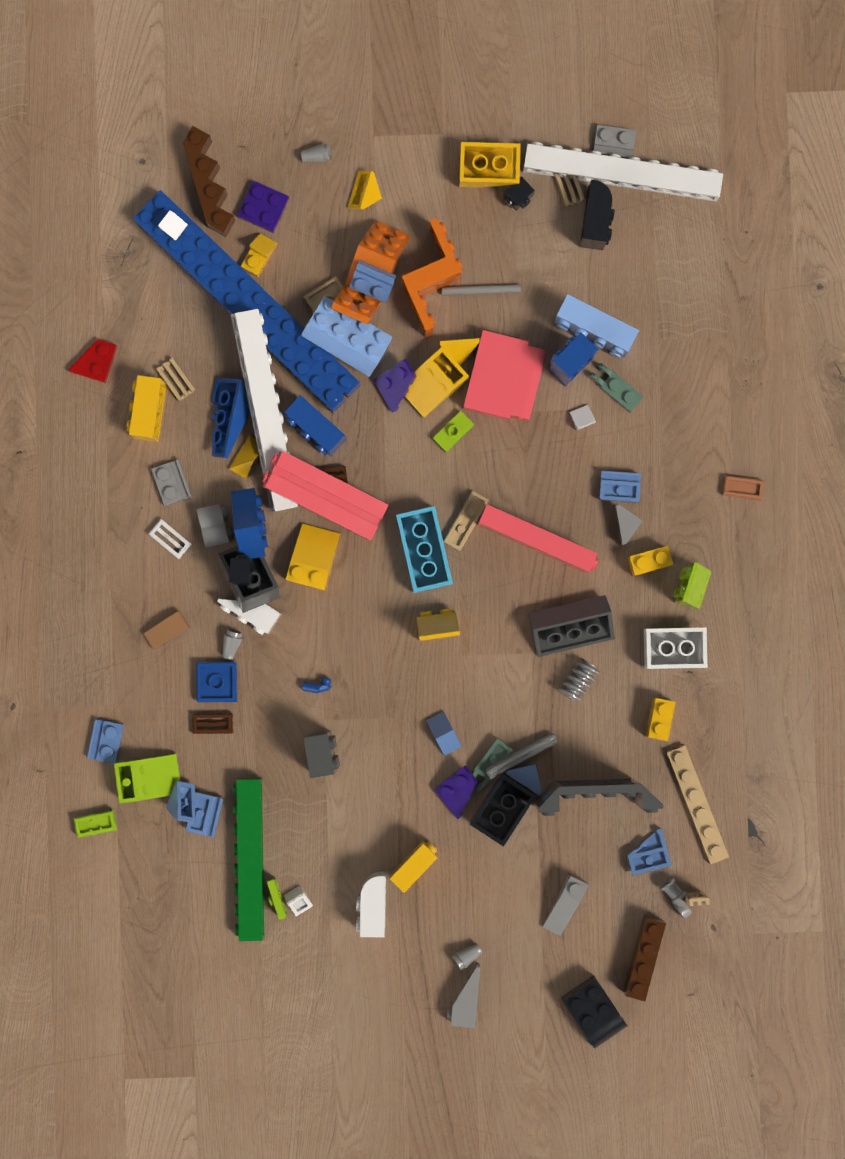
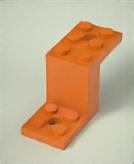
[402,218,463,337]
[331,221,411,325]

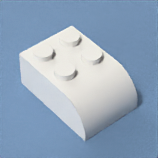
[643,627,708,669]
[356,871,386,937]

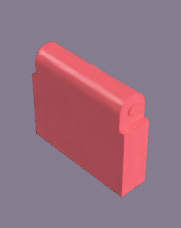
[463,330,547,421]

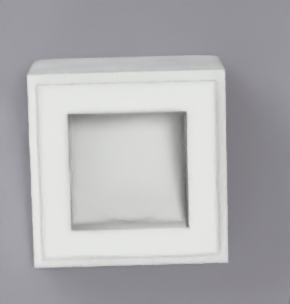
[158,210,188,241]
[569,405,596,430]
[284,885,313,916]

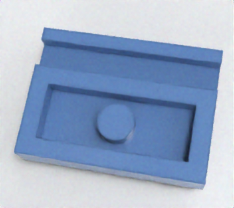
[349,260,396,303]
[599,471,641,503]
[87,719,125,764]
[186,792,224,838]

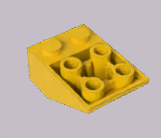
[405,346,469,418]

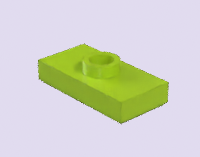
[433,411,475,453]
[74,810,118,838]
[267,877,288,920]

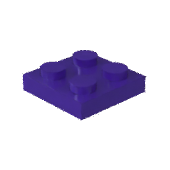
[237,180,289,233]

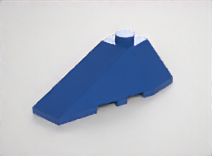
[212,378,250,458]

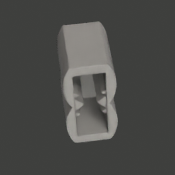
[197,504,233,548]

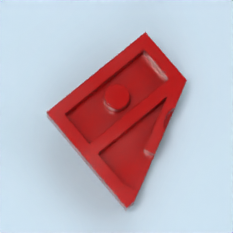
[68,339,118,383]

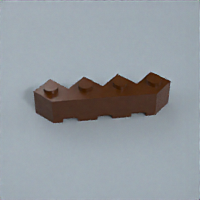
[183,126,236,237]

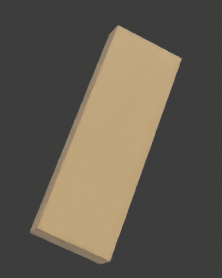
[443,490,489,552]

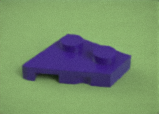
[374,359,416,412]
[434,765,478,819]

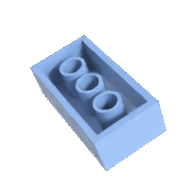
[554,294,639,358]
[301,296,393,377]

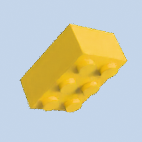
[127,375,167,443]

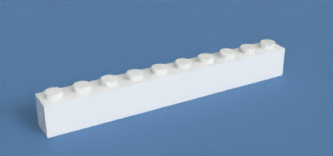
[523,142,723,202]
[231,309,298,511]

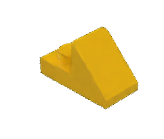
[241,233,278,277]

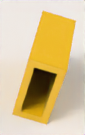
[389,840,438,893]

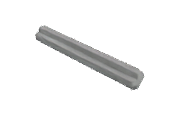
[486,733,557,779]

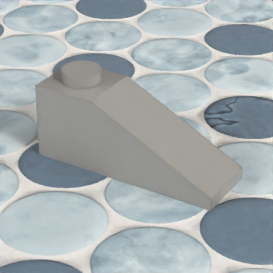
[542,873,588,936]
[447,964,480,1028]

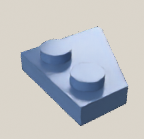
[627,828,671,876]

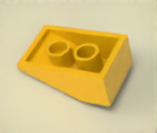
[459,142,520,188]
[286,523,341,591]
[416,608,460,641]

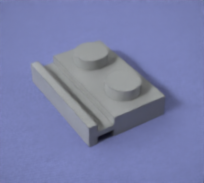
[593,125,636,159]
[151,459,192,507]

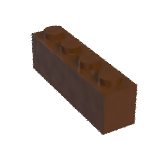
[623,915,666,1002]

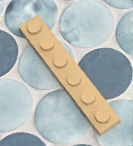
[666,745,729,864]

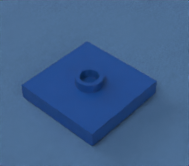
[197,662,237,702]

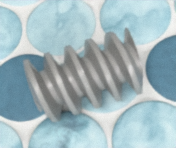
[558,658,600,702]

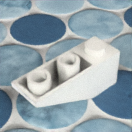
[217,599,281,635]

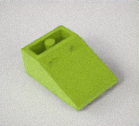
[673,562,712,610]
[114,754,181,804]

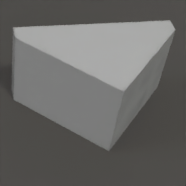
[614,505,642,546]

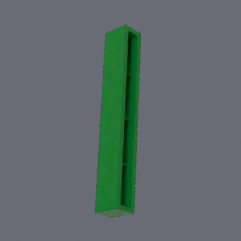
[233,778,265,941]

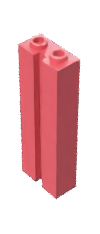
[262,451,388,541]
[478,504,599,573]

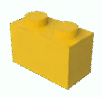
[627,546,674,577]
[646,697,676,741]

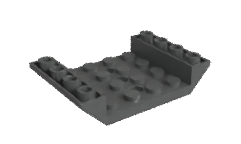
[534,779,663,816]

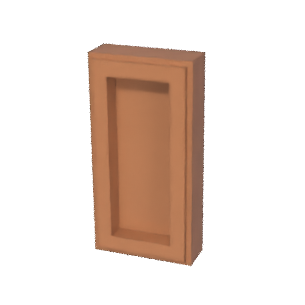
[722,475,765,501]

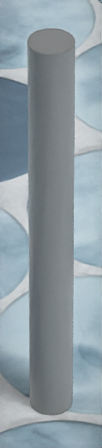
[442,284,521,295]

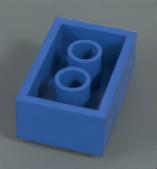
[549,333,598,387]
[284,395,347,456]
[231,488,268,559]

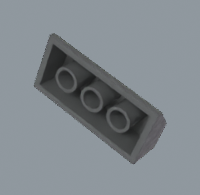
[528,595,615,657]

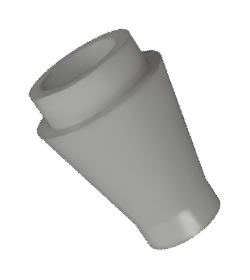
[301,143,331,163]
[222,629,243,660]
[452,943,483,970]

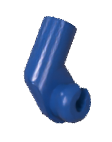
[302,677,332,694]

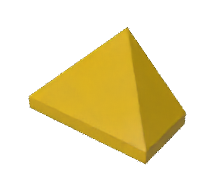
[347,170,382,210]
[440,338,480,366]
[229,435,259,479]

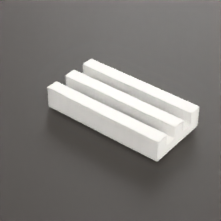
[149,519,192,559]

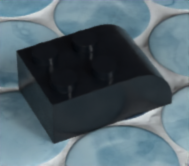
[580,180,615,250]
[469,774,536,847]
[561,975,628,1048]

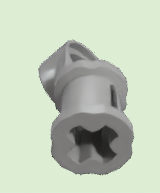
[660,877,692,919]

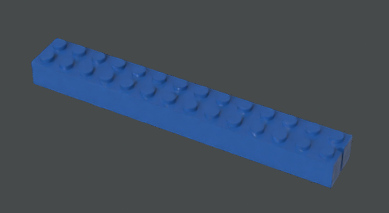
[133,190,361,413]

